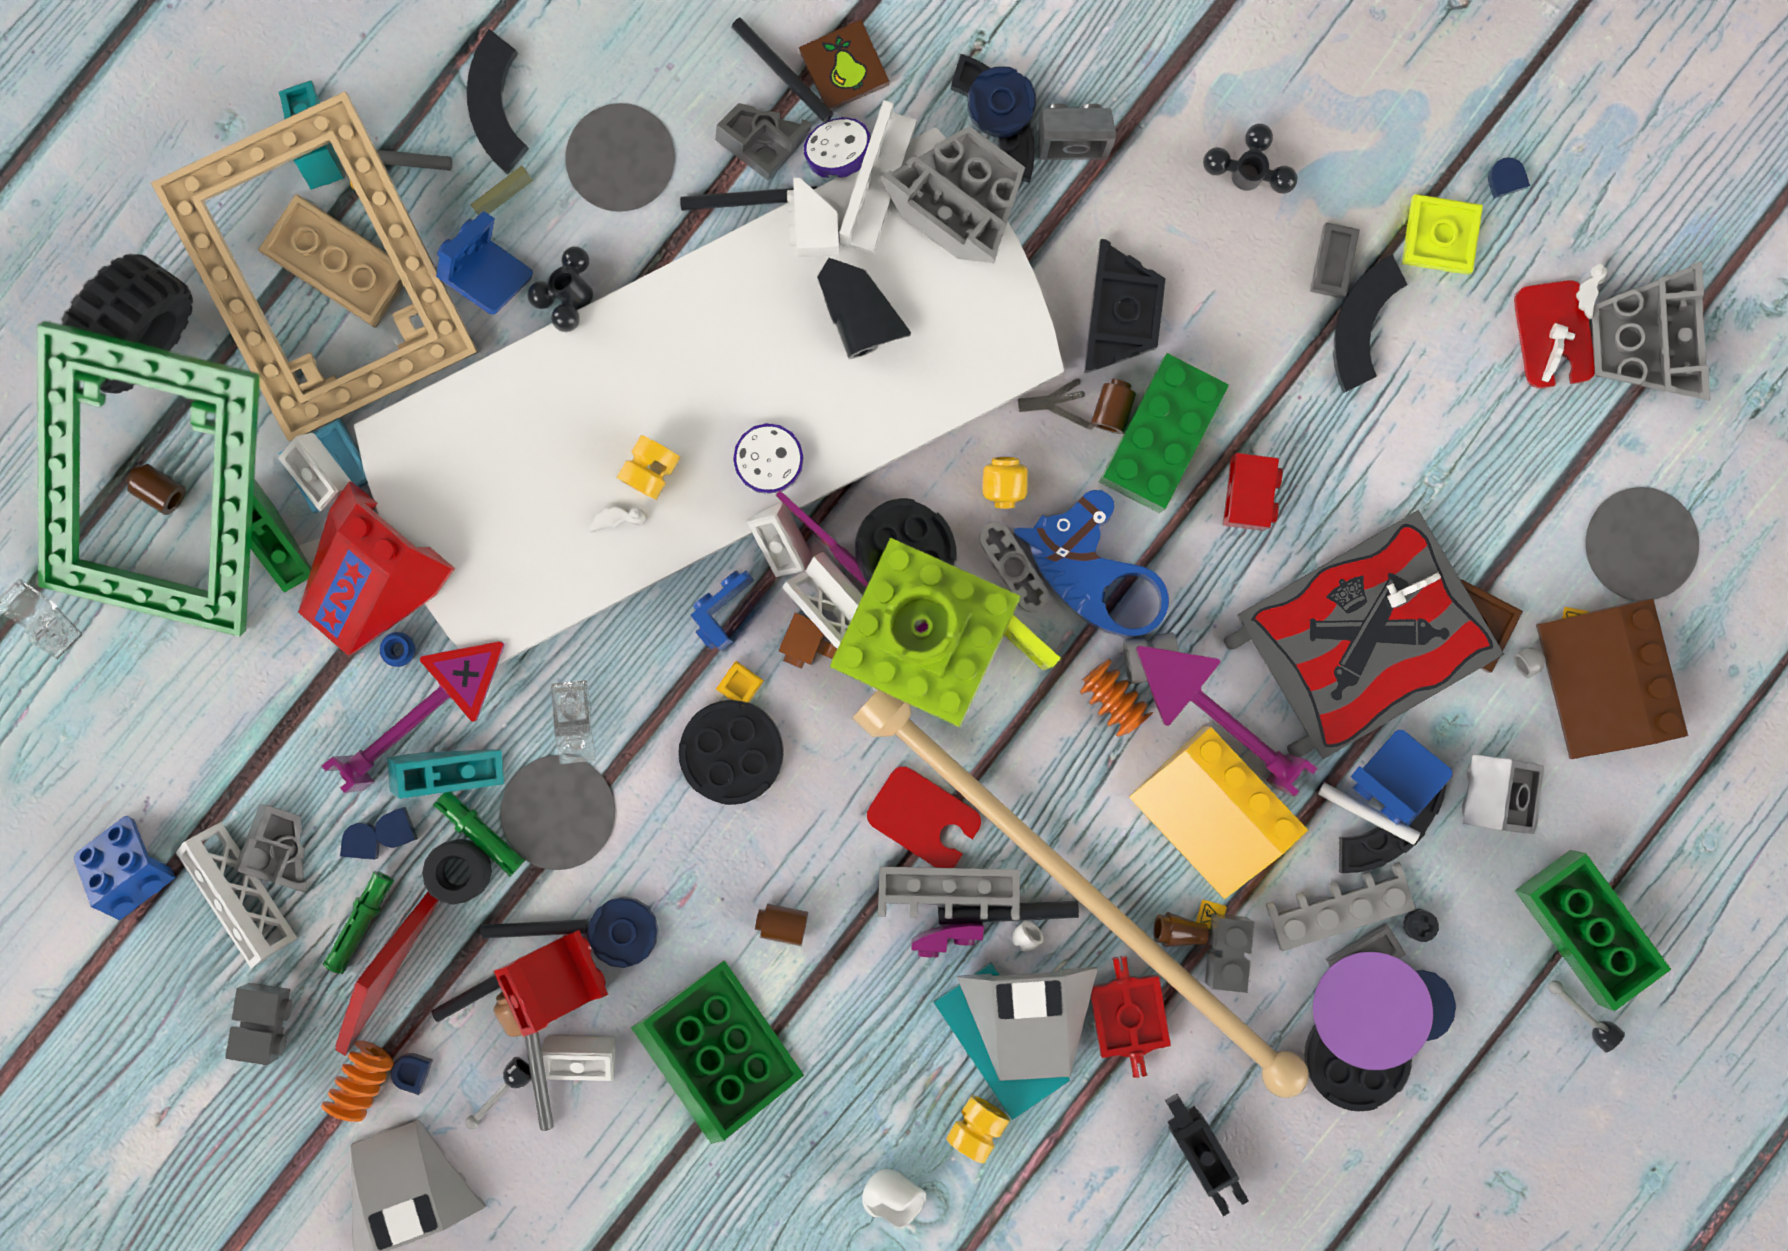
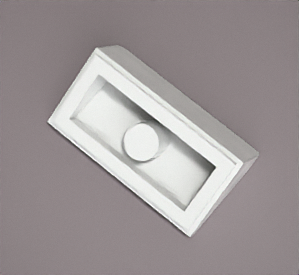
[278,433,352,512]
[746,502,812,577]
[541,1035,615,1081]

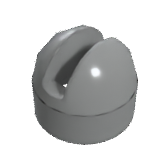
[1514,648,1546,678]

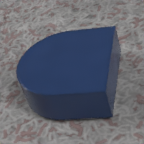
[1488,157,1530,199]
[375,807,418,848]
[340,822,380,860]
[390,1053,433,1095]

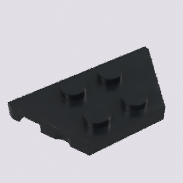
[1084,239,1166,373]

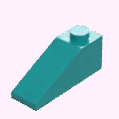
[279,80,344,190]
[387,749,504,799]

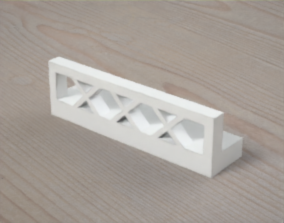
[839,100,917,255]
[782,552,875,690]
[175,822,297,969]

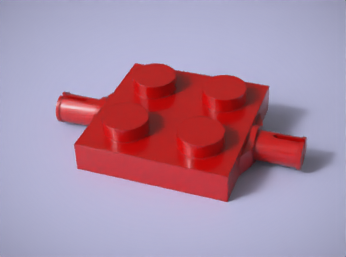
[1090,956,1171,1078]

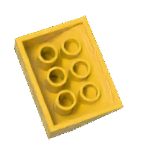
[1129,726,1308,899]

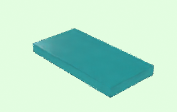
[933,962,1070,1120]

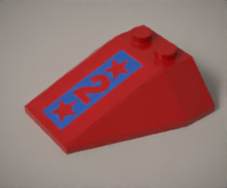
[298,482,455,656]

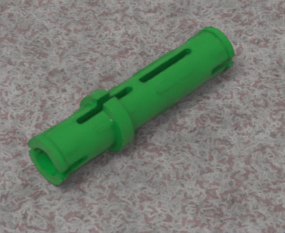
[433,792,526,877]
[323,871,394,974]

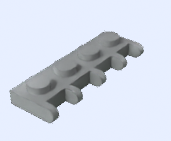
[1266,862,1416,951]
[878,867,1020,920]

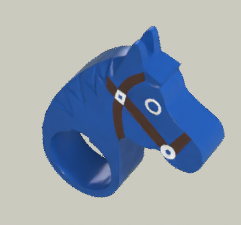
[1014,490,1169,638]

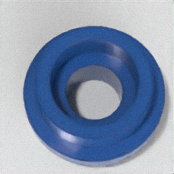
[380,632,416,667]

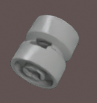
[1123,632,1179,684]

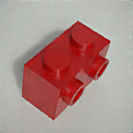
[1222,453,1283,531]

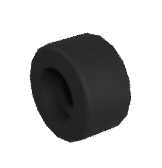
[422,839,492,905]

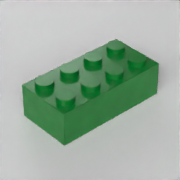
[1098,353,1229,513]
[1515,850,1672,1012]

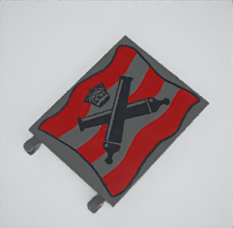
[1223,510,1504,759]

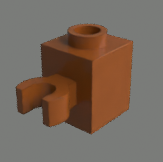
[778,613,837,669]

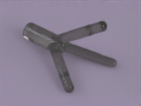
[1018,378,1094,430]

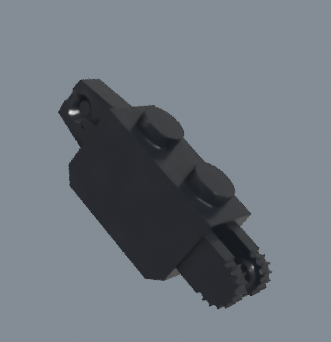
[1165,1093,1249,1216]

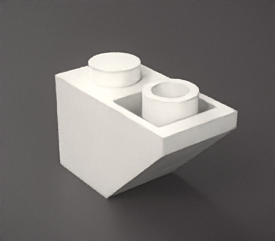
[787,178,840,257]

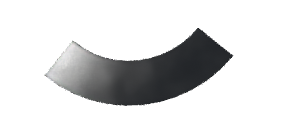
[466,29,529,175]
[951,53,1035,183]
[1333,254,1408,393]
[1339,784,1447,873]

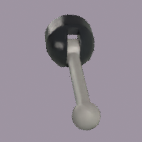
[1548,980,1625,1053]
[466,1057,532,1130]

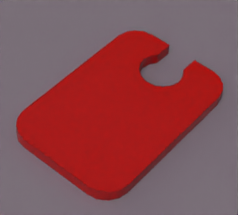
[1514,280,1595,389]
[867,766,981,868]

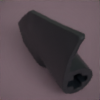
[817,258,911,359]

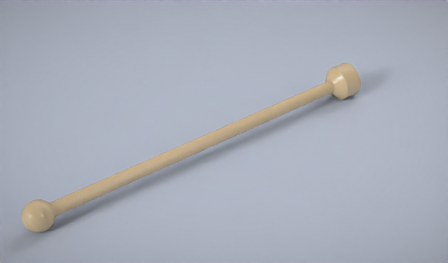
[852,690,1309,1098]

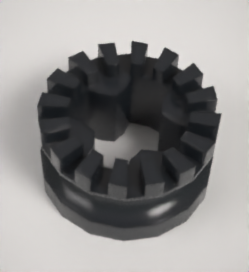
[1403,909,1439,942]

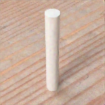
[1318,782,1420,845]

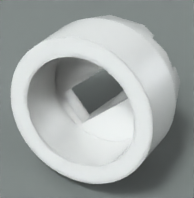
[1012,920,1043,952]

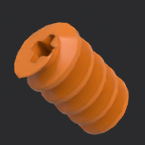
[1079,658,1153,737]
[321,1040,394,1122]

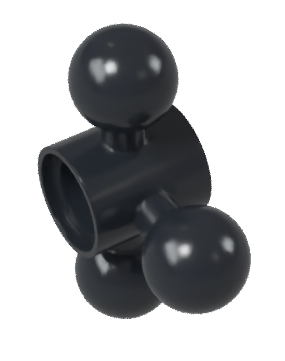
[1203,123,1298,194]
[527,246,593,332]

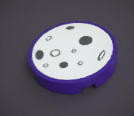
[804,117,871,178]
[733,423,804,494]

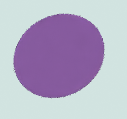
[1313,952,1433,1070]

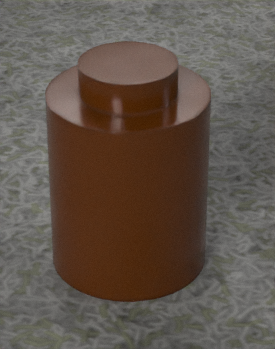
[1091,379,1136,434]
[126,464,186,515]
[755,903,809,946]

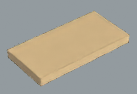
[258,194,404,328]

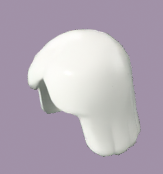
[862,1168,927,1229]

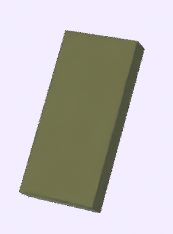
[470,165,533,215]

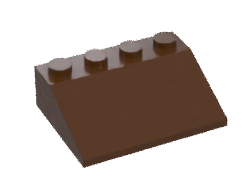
[1536,598,1688,759]

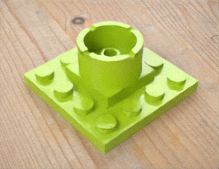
[829,538,1021,728]

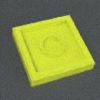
[1401,194,1483,275]
[1004,615,1061,670]

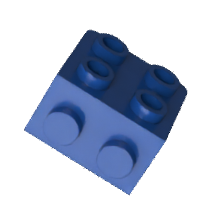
[436,211,533,314]
[690,570,754,651]
[1350,730,1453,826]
[74,816,176,920]

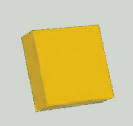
[716,661,764,706]

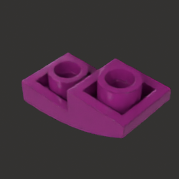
[911,923,984,958]

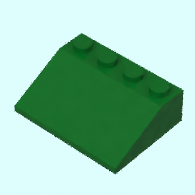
[631,960,804,1144]

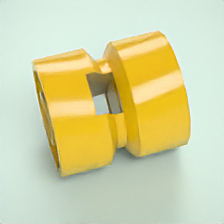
[616,435,681,501]
[946,1095,1010,1164]

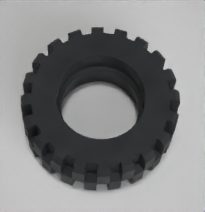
[61,254,193,394]

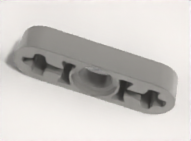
[979,522,1049,612]

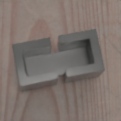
[1205,913,1255,993]
[225,983,293,1065]

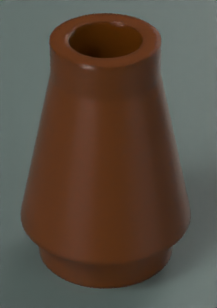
[1153,912,1208,947]

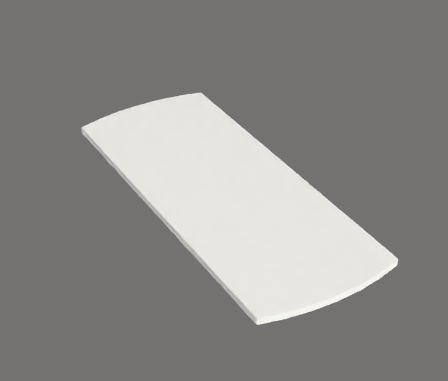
[354,127,1064,665]

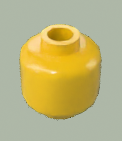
[982,457,1028,509]

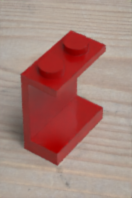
[493,930,608,1036]

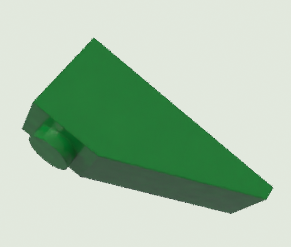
[251,479,311,593]

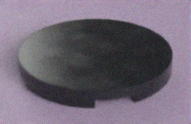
[855,498,957,584]
[679,700,784,805]
[1304,1024,1412,1112]

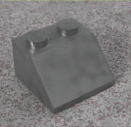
[1039,104,1116,160]
[1462,754,1544,834]

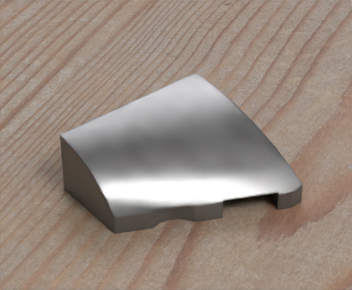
[715,103,812,181]
[234,804,307,892]

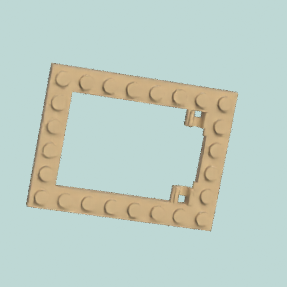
[151,91,478,442]

